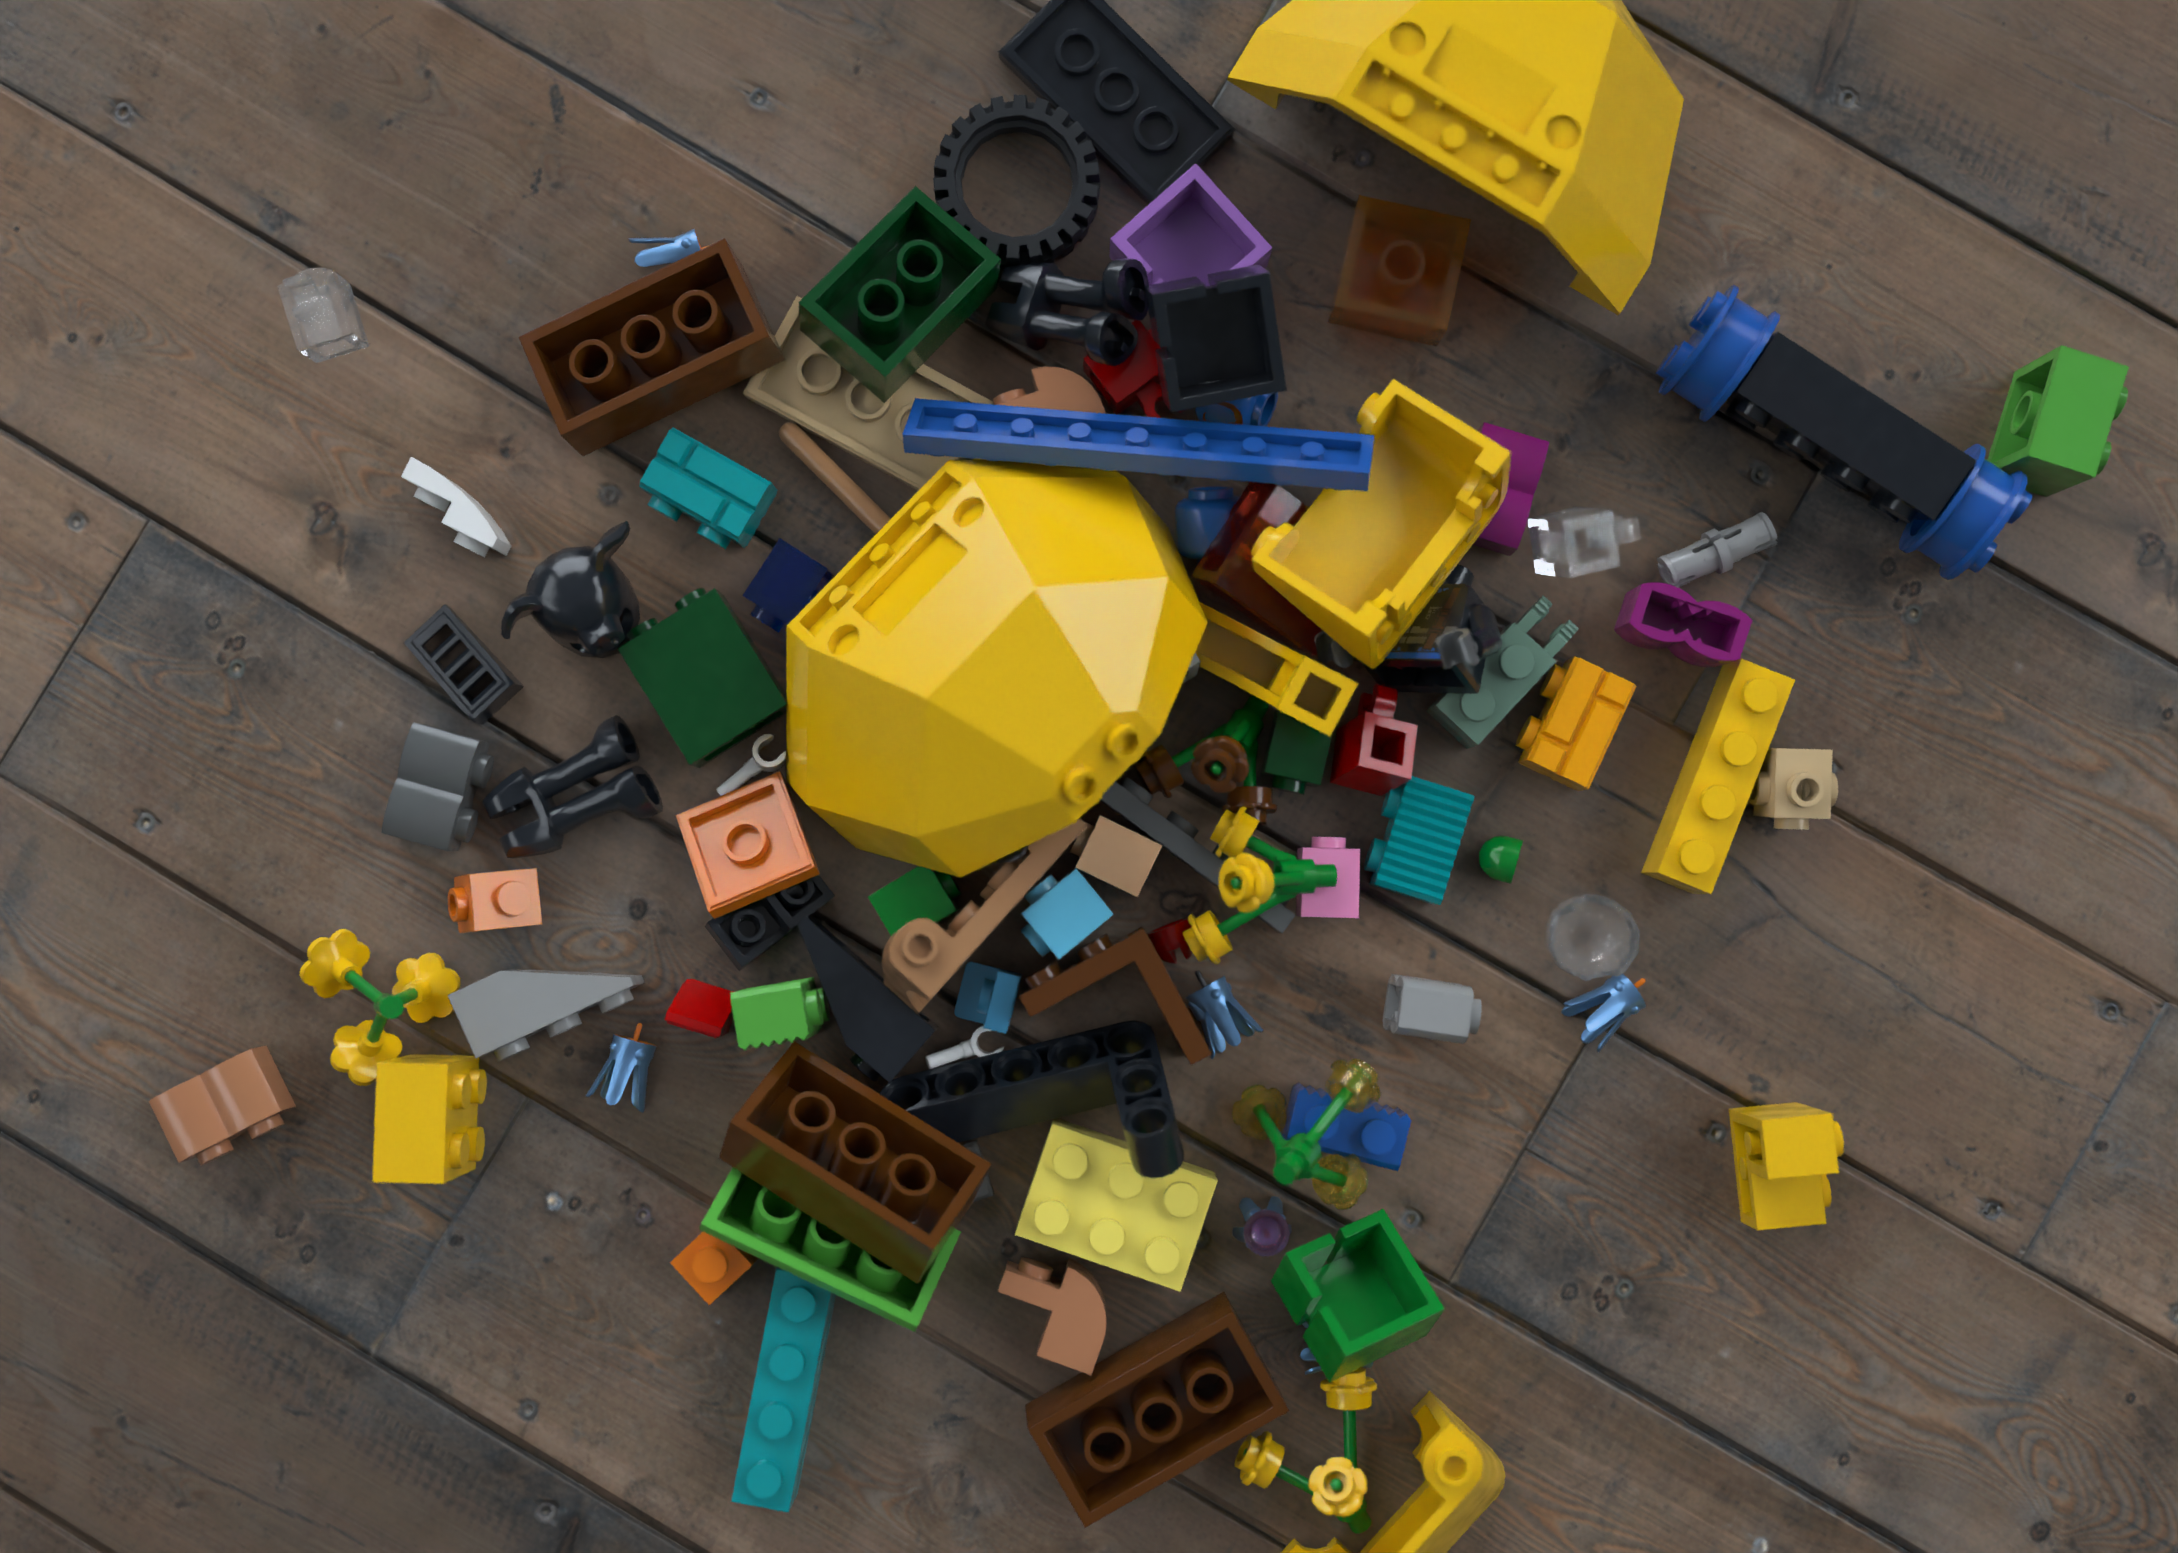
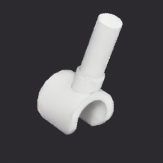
[716,734,786,796]
[925,1025,1005,1069]

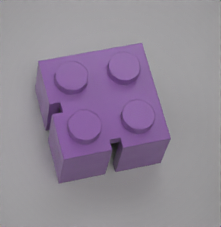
[1110,163,1272,286]

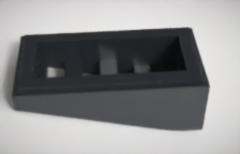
[404,604,524,725]

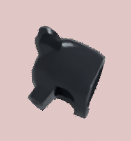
[501,521,640,658]

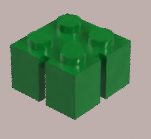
[1271,1208,1445,1383]

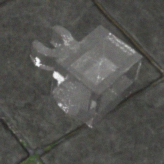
[277,267,369,363]
[1528,506,1641,578]

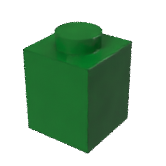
[868,866,962,936]

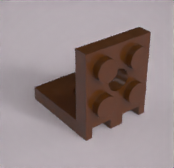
[1019,927,1212,1065]

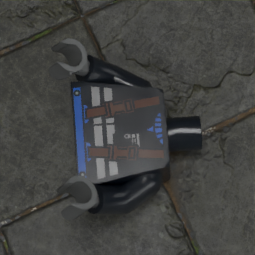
[1314,564,1502,694]

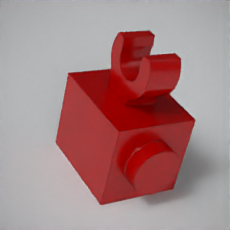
[1083,320,1185,418]
[1330,684,1418,796]

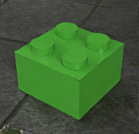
[1988,345,2129,497]

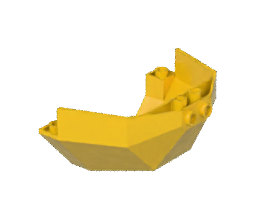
[1227,0,1684,315]
[786,460,1208,878]

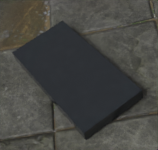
[998,0,1235,205]

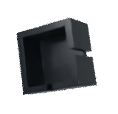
[1144,264,1287,412]

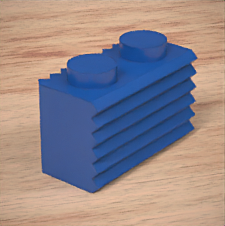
[1281,1082,1411,1171]

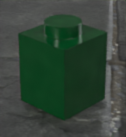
[1260,708,1333,795]

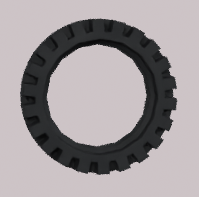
[933,95,1100,270]

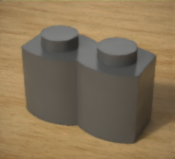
[382,723,494,851]

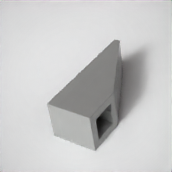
[447,969,645,1062]

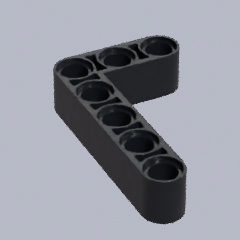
[880,1020,1184,1179]

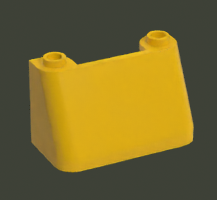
[1251,379,1511,669]
[1281,1390,1506,1553]

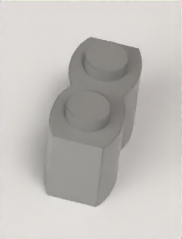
[1383,974,1482,1044]

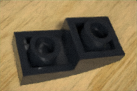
[705,875,835,971]

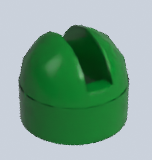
[1479,835,1523,884]

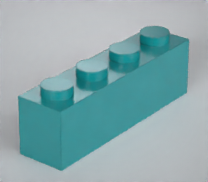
[731,1267,836,1513]

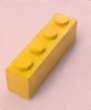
[1641,658,1795,894]

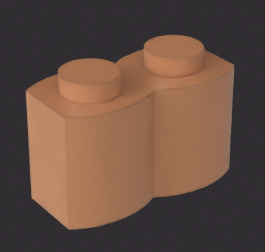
[149,1046,296,1166]

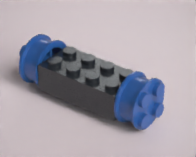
[1656,285,2032,580]

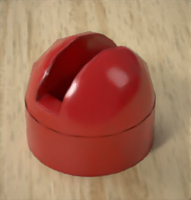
[1147,917,1193,964]

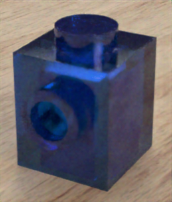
[743,538,834,633]

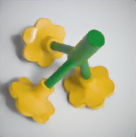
[300,929,461,1086]

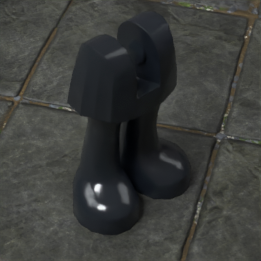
[985,258,1149,366]
[482,715,663,859]

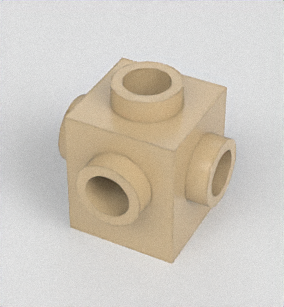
[1749,748,1838,830]

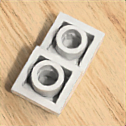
[401,457,511,557]

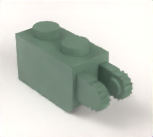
[1426,595,1579,749]

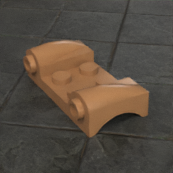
[882,818,1087,1014]

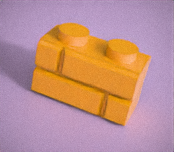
[1516,656,1637,791]

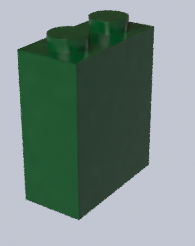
[618,588,788,768]

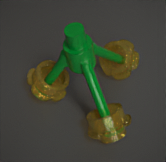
[1232,1058,1381,1210]

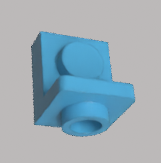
[954,962,1022,1033]

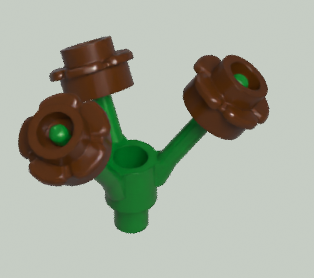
[1134,696,1277,825]

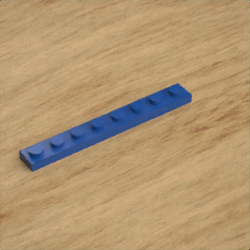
[902,398,1374,491]

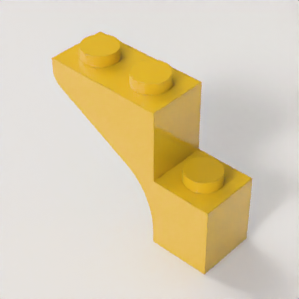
[1195,602,1358,736]

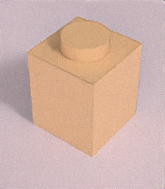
[1070,816,1162,897]

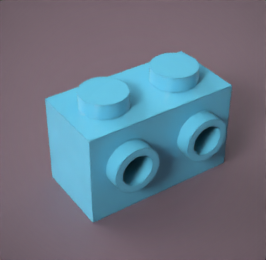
[1021,869,1114,959]

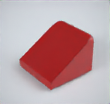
[664,979,734,1038]

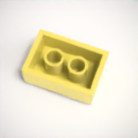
[1015,1118,1218,1292]

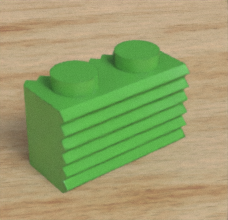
[731,977,830,1051]

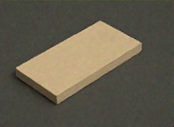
[743,296,994,491]

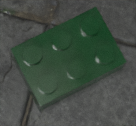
[798,186,1001,403]

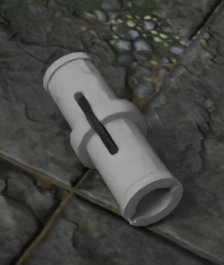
[1657,512,1777,588]

